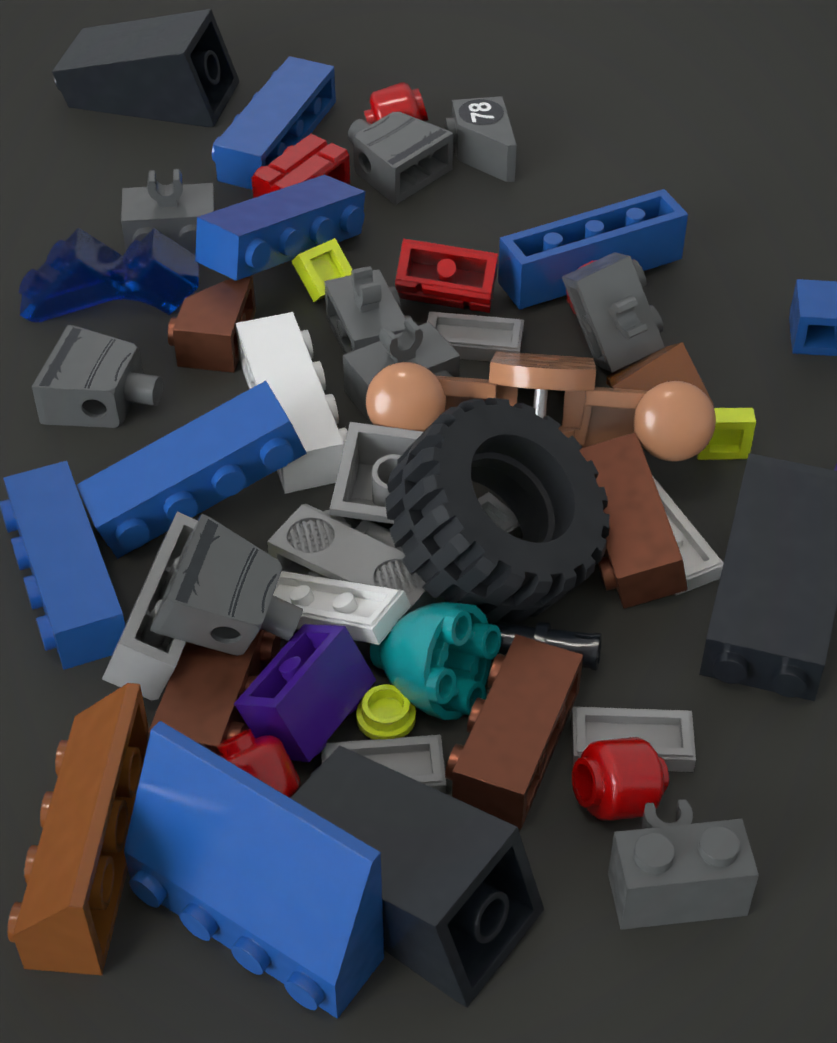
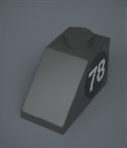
[444,96,517,182]

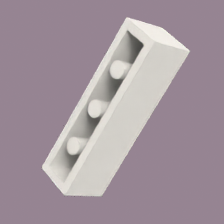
[235,312,348,494]

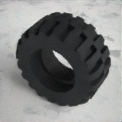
[386,398,610,624]

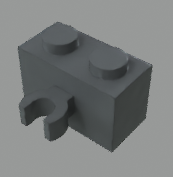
[121,169,216,258]
[562,253,665,372]
[324,266,412,354]
[343,317,460,425]
[608,799,759,930]

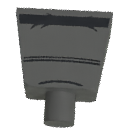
[348,112,453,205]
[32,325,163,428]
[150,514,303,656]

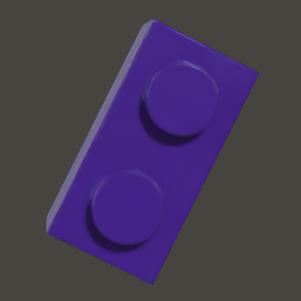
[234,624,376,762]

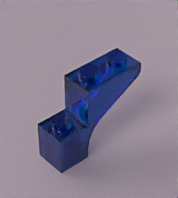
[19,228,199,322]

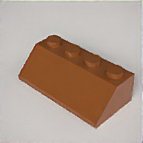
[8,683,149,976]

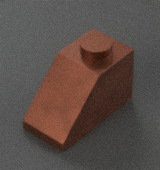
[168,275,256,373]

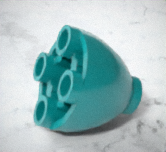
[370,602,501,720]

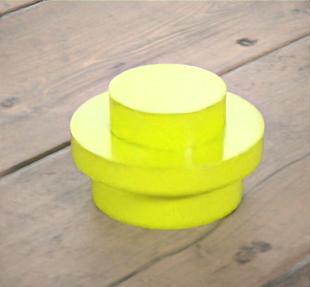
[356,684,416,740]

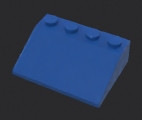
[124,721,384,1019]

